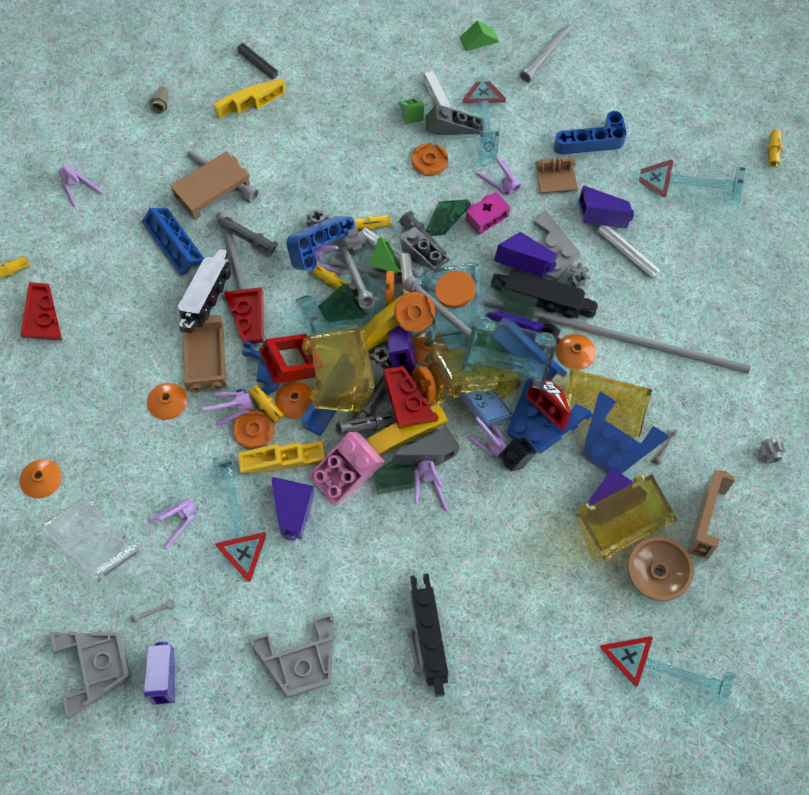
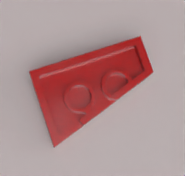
[21,282,62,340]
[224,287,264,344]
[383,366,439,429]

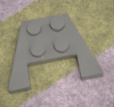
[534,210,580,281]
[249,613,334,698]
[50,632,131,718]

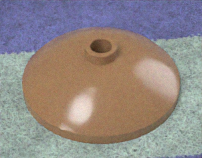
[628,537,694,601]

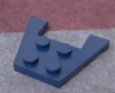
[507,378,593,454]
[582,391,670,474]

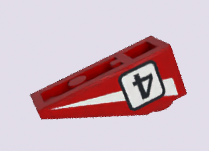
[526,380,571,430]

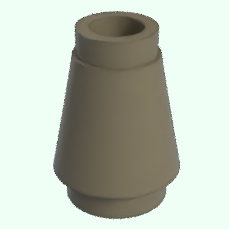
[149,87,168,113]

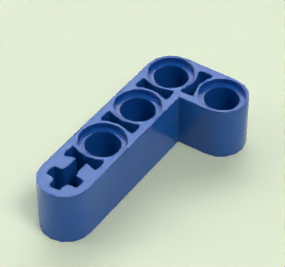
[554,111,627,154]
[286,216,355,271]

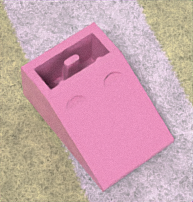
[308,432,385,506]

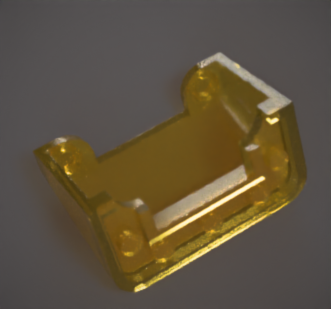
[302,327,374,413]
[425,347,522,404]
[564,369,652,439]
[575,473,678,562]

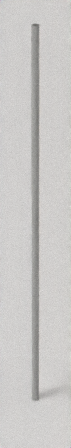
[330,258,751,373]

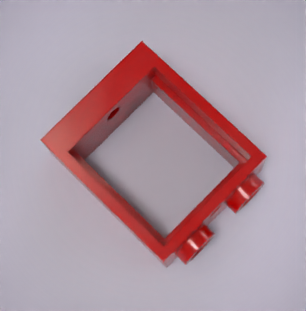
[259,334,323,384]

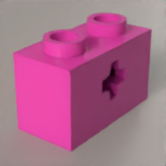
[465,192,510,235]

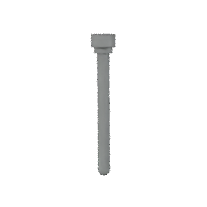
[519,24,572,83]
[187,150,259,202]
[216,211,247,290]
[341,246,375,309]
[403,275,476,340]

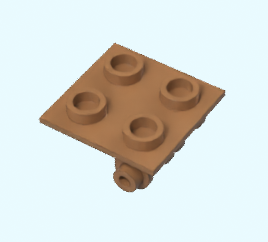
[535,156,578,193]

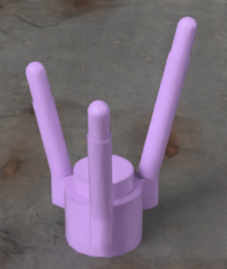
[476,157,521,195]
[59,165,103,207]
[314,246,343,275]
[201,391,253,426]
[467,417,508,458]
[414,460,448,511]
[149,497,197,549]

